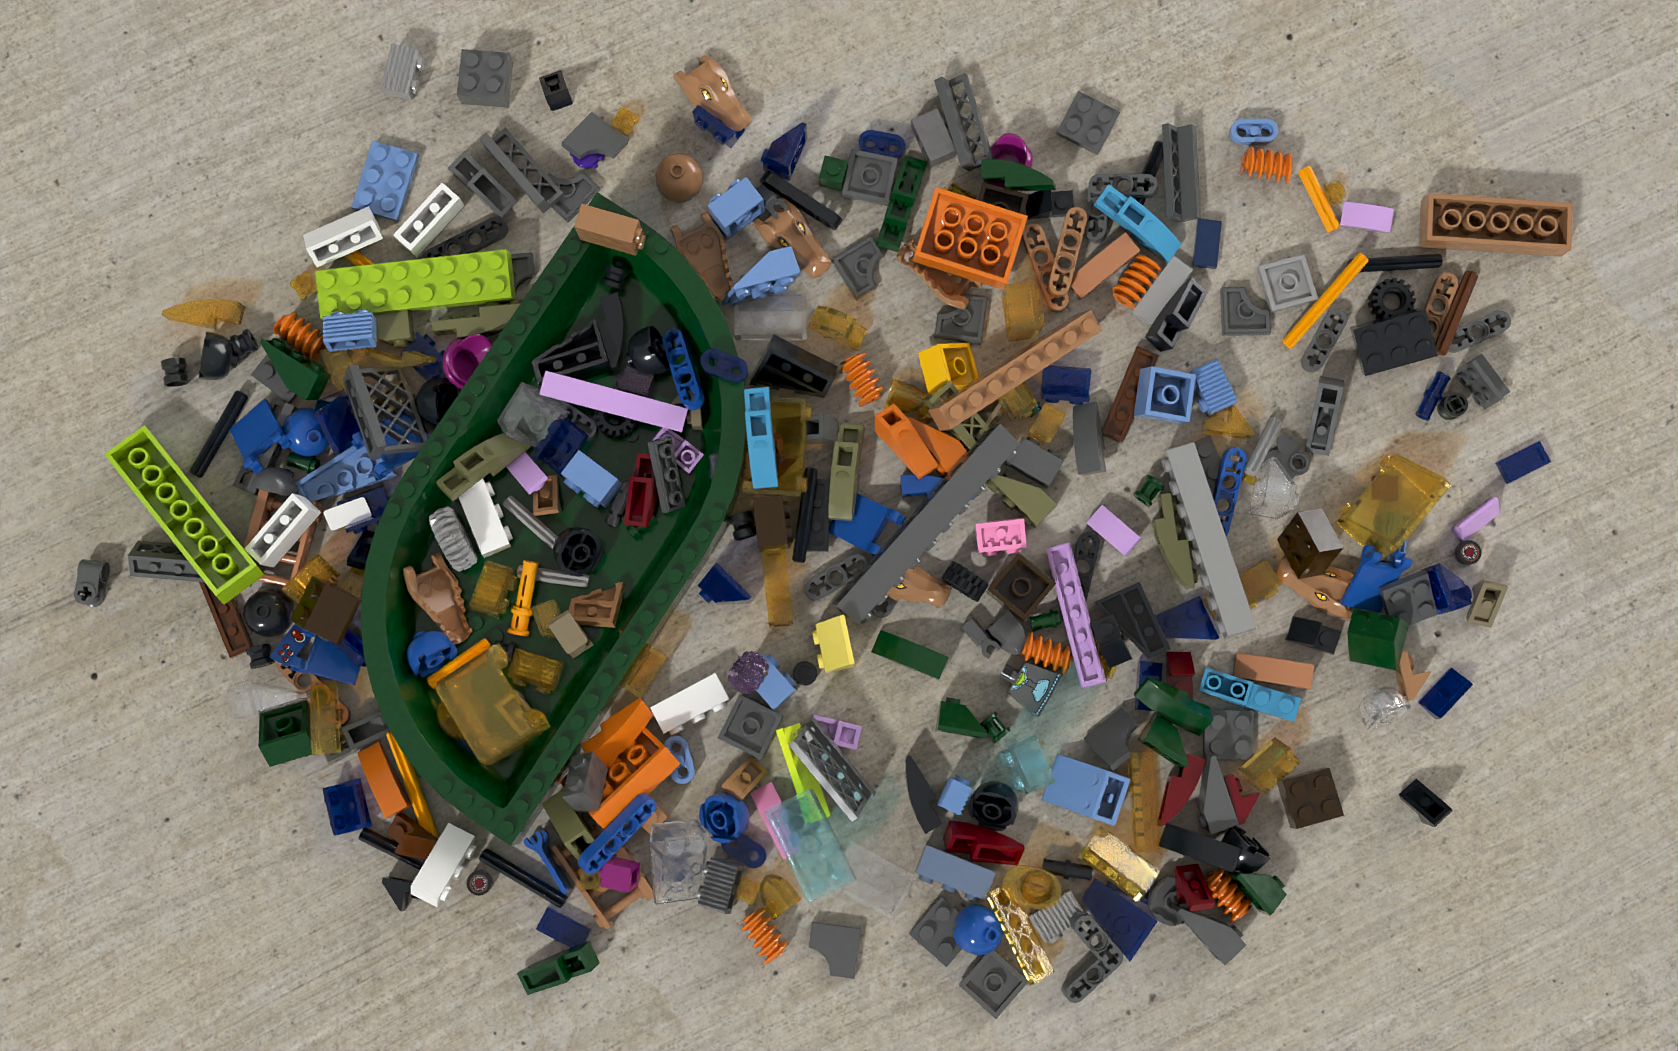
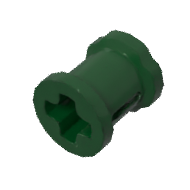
[1133,475,1164,507]
[980,711,1011,744]

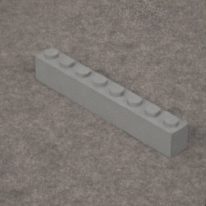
[1162,442,1256,639]

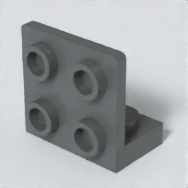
[1456,353,1510,410]

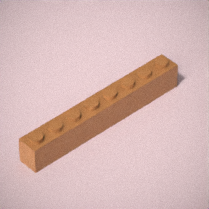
[928,310,1102,431]

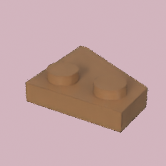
[568,582,625,628]

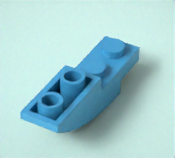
[1093,184,1182,264]
[744,387,778,489]
[1199,668,1302,722]

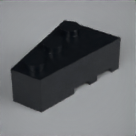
[532,318,612,388]
[749,334,838,398]
[1095,582,1171,659]

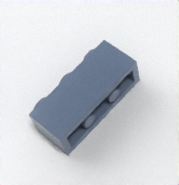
[915,844,996,903]

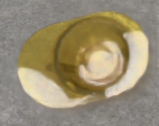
[1002,865,1062,910]

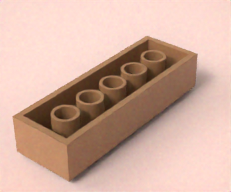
[1419,193,1573,257]

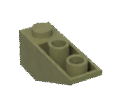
[985,475,1057,528]

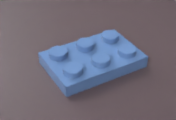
[352,141,419,222]

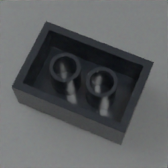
[1350,307,1438,376]

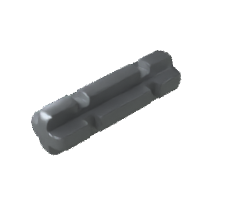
[605,481,629,527]

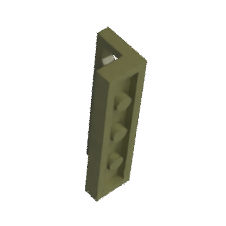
[923,381,989,452]

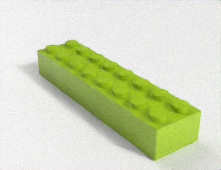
[315,249,516,320]
[104,425,264,604]

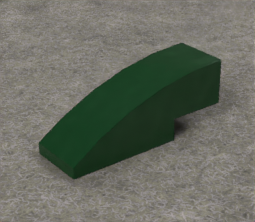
[981,159,1056,191]
[871,630,949,680]
[1134,677,1213,736]
[517,941,600,995]

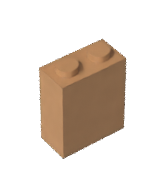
[574,204,646,256]

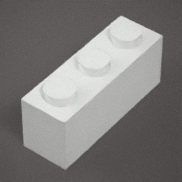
[393,183,465,258]
[303,206,383,267]
[459,478,513,558]
[245,493,321,567]
[650,673,730,736]
[411,823,476,907]

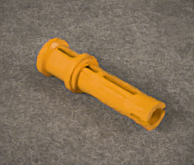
[507,560,539,636]

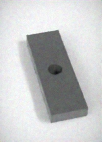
[647,436,685,513]

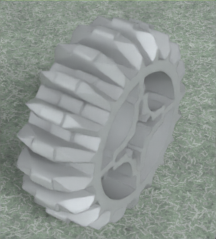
[429,506,477,572]

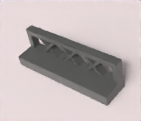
[934,73,994,171]
[1162,123,1201,223]
[480,127,565,213]
[233,398,298,496]
[128,541,204,582]

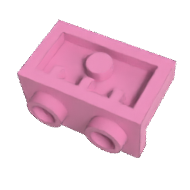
[975,518,1027,556]

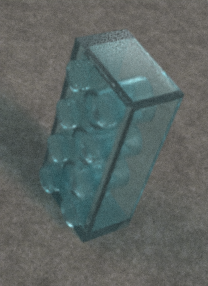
[998,734,1056,794]
[764,789,857,903]

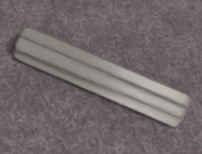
[1244,416,1282,477]
[503,496,558,549]
[517,565,589,588]

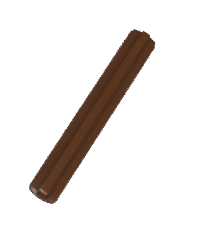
[1435,271,1478,356]

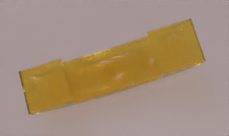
[352,347,436,367]

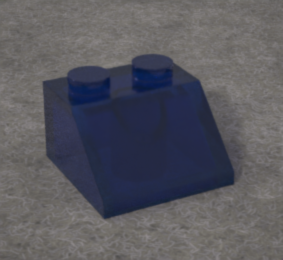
[314,389,360,456]

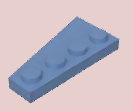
[294,446,398,502]

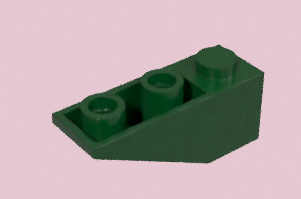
[260,338,331,400]

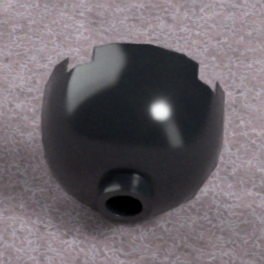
[626,326,670,375]
[198,332,238,380]
[415,378,460,425]
[553,526,604,577]
[243,589,294,637]
[968,781,1019,831]
[1221,825,1270,873]

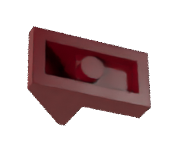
[1166,652,1195,700]
[1223,774,1260,825]
[1174,864,1215,912]

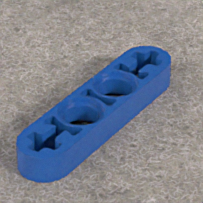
[662,328,704,410]
[1212,447,1247,536]
[578,793,657,874]

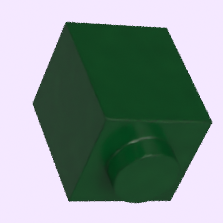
[819,155,848,191]

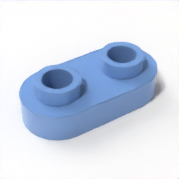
[1229,119,1278,145]
[664,736,695,784]

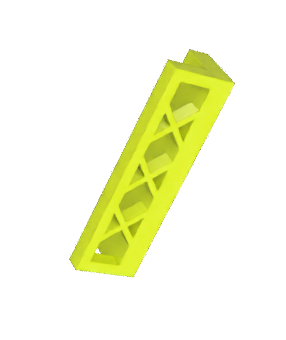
[776,723,831,825]

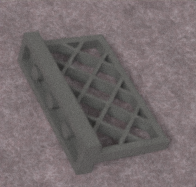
[343,365,428,460]
[789,717,876,822]

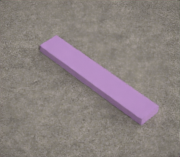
[539,371,688,432]
[1046,542,1106,689]

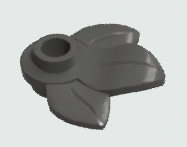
[1263,436,1310,484]

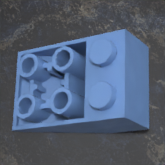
[721,246,801,306]
[1042,754,1131,826]

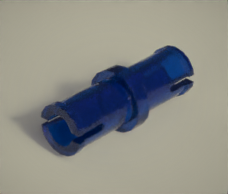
[1415,371,1451,421]

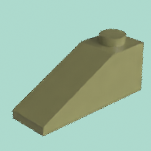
[373,310,415,348]

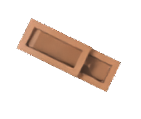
[1070,232,1140,300]
[1232,653,1314,690]

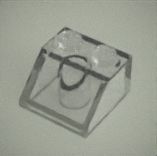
[497,382,570,450]

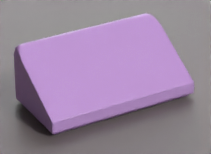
[1452,497,1500,542]

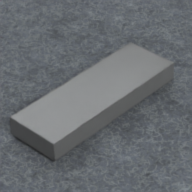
[1131,256,1193,327]

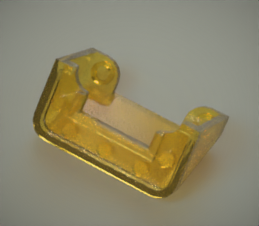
[742,397,812,497]
[1336,453,1451,561]
[436,643,551,765]

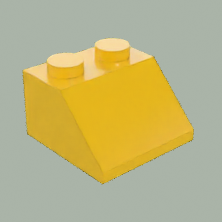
[918,343,978,398]

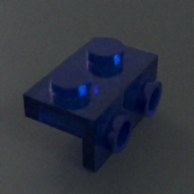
[692,105,745,148]
[1040,365,1091,405]
[532,418,589,475]
[337,485,389,534]
[323,778,372,836]

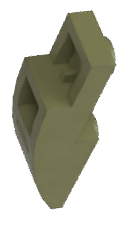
[432,300,522,338]
[828,423,865,521]
[436,430,531,501]
[1151,493,1198,590]

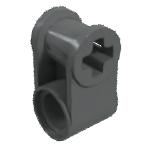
[74,559,110,607]

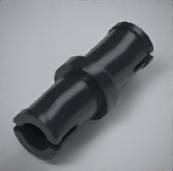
[1042,858,1093,881]

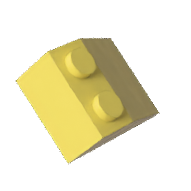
[812,615,855,673]

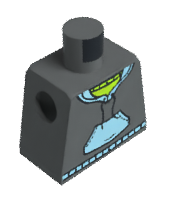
[999,662,1062,717]

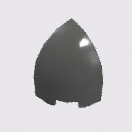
[251,467,298,496]
[985,610,1025,655]

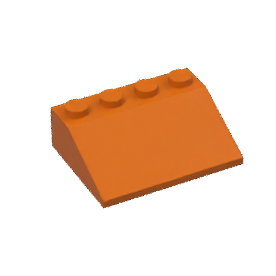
[912,187,1028,290]
[559,728,680,830]

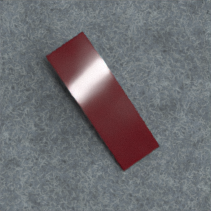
[624,453,659,527]
[1156,754,1206,827]
[943,820,1025,866]

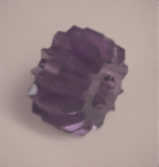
[728,651,769,694]

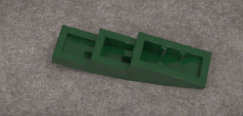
[876,155,927,252]

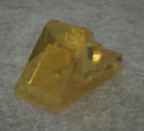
[1202,404,1254,439]

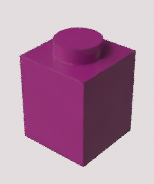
[599,857,640,893]

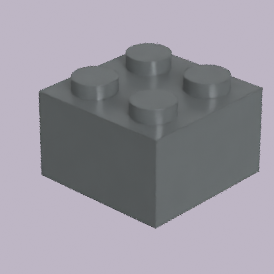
[457,49,513,108]

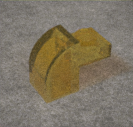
[808,306,868,351]

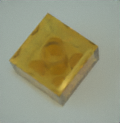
[1001,281,1044,342]

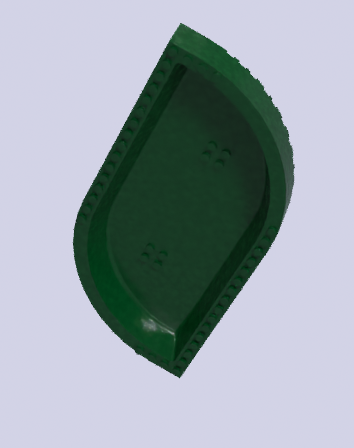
[361,192,748,846]

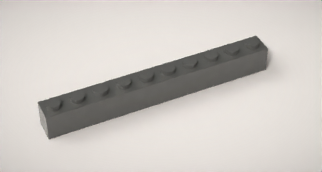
[832,424,1020,625]

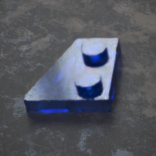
[1156,596,1219,640]

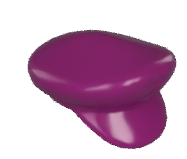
[983,133,1033,188]
[443,334,492,389]

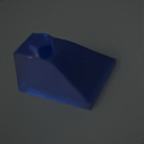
[761,122,807,181]
[698,562,754,604]
[1421,563,1472,615]

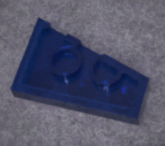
[1081,878,1158,962]

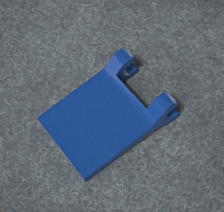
[230,399,292,475]
[351,412,429,480]
[829,493,905,556]
[1340,544,1413,613]
[289,628,364,685]
[524,829,574,895]

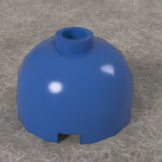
[282,407,333,457]
[406,631,458,677]
[699,792,749,843]
[953,904,1004,955]

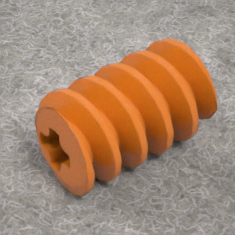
[1239,146,1293,184]
[1112,255,1161,309]
[273,311,325,361]
[840,352,884,407]
[1020,632,1073,676]
[1205,867,1252,923]
[738,907,788,965]

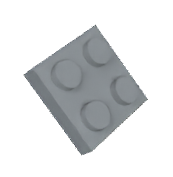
[1257,254,1318,313]

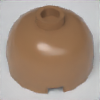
[655,153,703,203]

